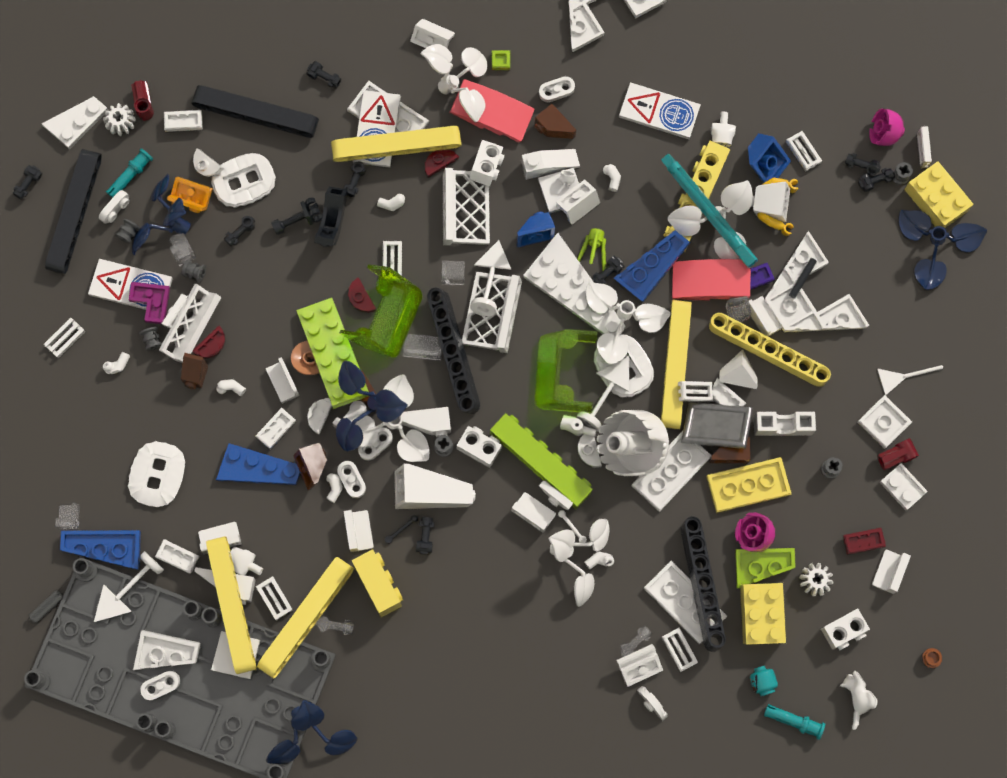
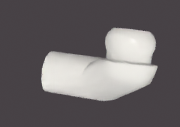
[603,164,621,192]
[377,194,405,211]
[103,352,130,374]
[216,379,246,396]
[326,473,343,503]
[584,552,614,570]

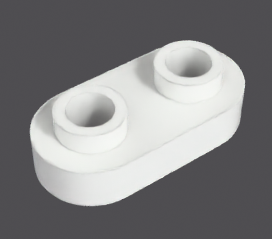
[539,77,575,102]
[99,190,130,224]
[358,428,393,461]
[337,461,366,498]
[141,671,180,700]

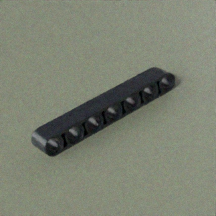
[191,85,319,138]
[45,149,102,274]
[427,287,480,414]
[681,516,726,652]

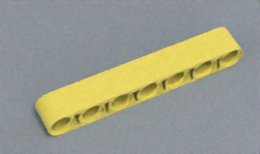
[331,126,462,162]
[661,300,692,429]
[709,313,831,387]
[206,536,256,674]
[257,557,354,679]

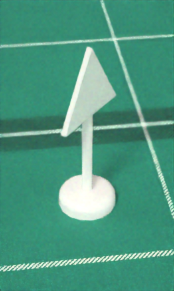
[470,240,511,316]
[576,356,629,431]
[94,551,164,622]

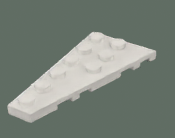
[523,233,625,337]

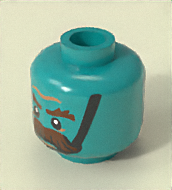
[750,666,778,696]

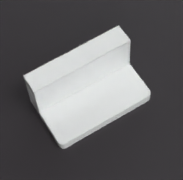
[410,19,455,48]
[556,179,600,225]
[745,296,782,337]
[266,357,299,404]
[511,492,556,533]
[344,510,374,552]
[198,522,242,554]
[872,550,911,594]

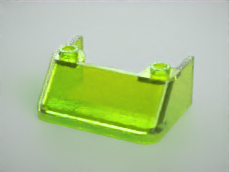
[339,264,422,357]
[535,329,598,413]

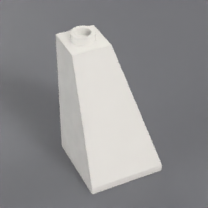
[394,464,475,509]

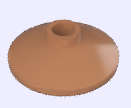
[291,341,320,375]

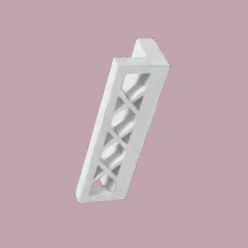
[159,284,221,363]

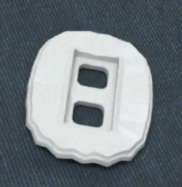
[211,153,276,208]
[594,334,654,398]
[128,441,185,507]

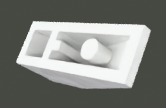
[521,149,580,180]
[401,407,451,437]
[195,567,256,605]

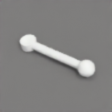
[558,510,587,543]

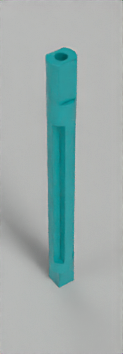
[661,154,758,268]

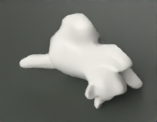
[840,671,877,730]

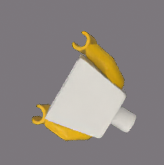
[751,178,798,236]

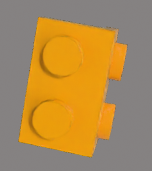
[167,177,213,213]

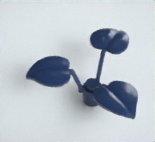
[132,173,191,256]
[899,210,987,290]
[336,361,408,452]
[266,700,358,764]

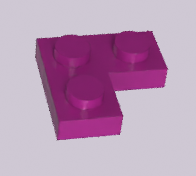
[128,282,170,324]

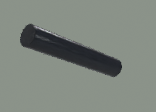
[789,258,817,299]

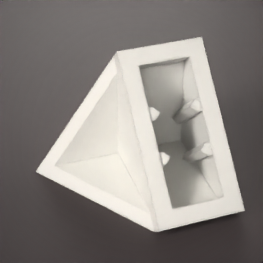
[719,349,757,389]

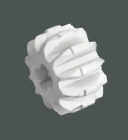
[103,103,136,136]
[799,563,833,596]

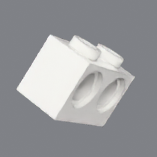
[469,140,504,186]
[457,426,502,468]
[821,609,870,651]

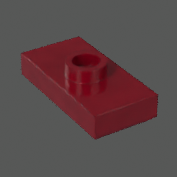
[843,528,886,555]

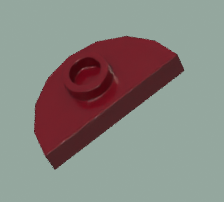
[425,149,459,178]
[348,277,376,313]
[192,325,225,358]

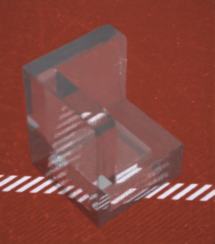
[441,261,465,285]
[726,296,752,322]
[55,503,80,529]

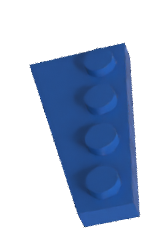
[614,230,691,302]
[216,443,301,485]
[60,530,141,570]

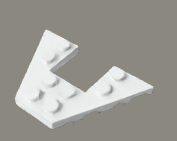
[569,0,667,52]
[765,231,870,332]

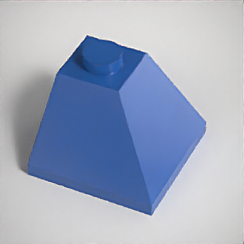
[748,133,791,183]
[516,212,555,248]

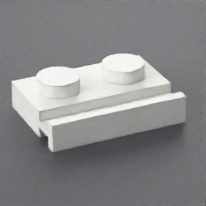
[880,463,928,511]
[616,644,663,687]

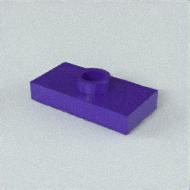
[750,263,775,290]

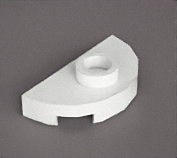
[193,148,224,177]
[161,294,187,329]
[712,378,746,406]
[307,398,332,435]
[578,434,602,468]
[539,480,573,510]
[637,686,668,721]

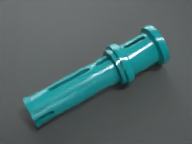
[105,148,154,198]
[764,704,826,740]

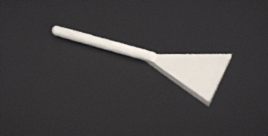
[877,365,943,396]

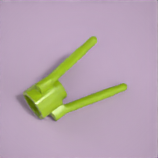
[577,228,606,271]

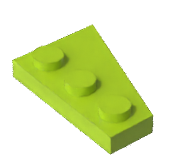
[735,548,795,589]

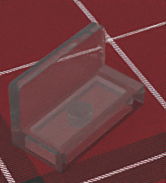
[403,334,442,360]

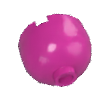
[869,108,905,146]
[735,512,775,552]

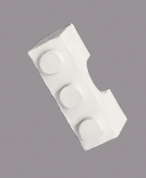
[754,412,816,436]

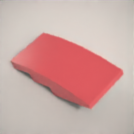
[450,79,535,143]
[672,259,751,301]

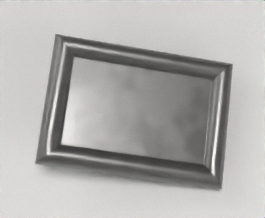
[681,402,753,449]

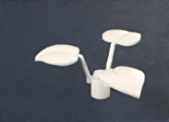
[420,44,487,123]
[668,180,753,259]
[586,281,671,364]
[351,374,430,462]
[548,519,610,607]

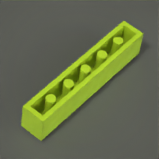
[490,413,593,510]

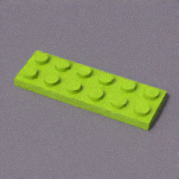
[296,298,369,409]

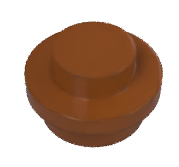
[922,648,942,668]

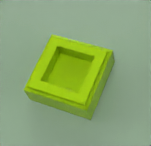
[492,50,510,70]

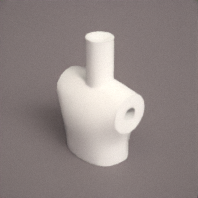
[711,111,736,147]
[560,415,597,437]
[231,547,263,575]

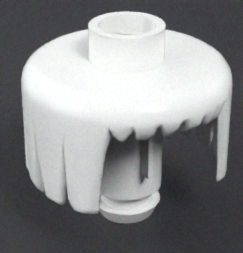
[597,410,669,476]

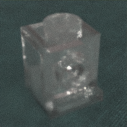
[169,233,196,266]

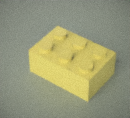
[904,161,974,228]
[352,549,403,617]
[740,583,786,645]

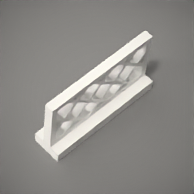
[443,168,490,245]
[462,272,522,353]

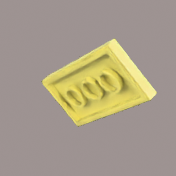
[706,457,791,513]

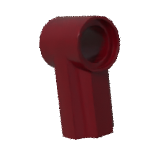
[131,80,154,121]
[877,438,919,470]

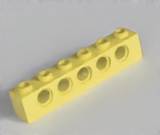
[663,141,730,252]

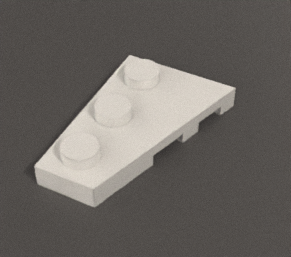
[42,96,109,150]
[133,630,201,670]

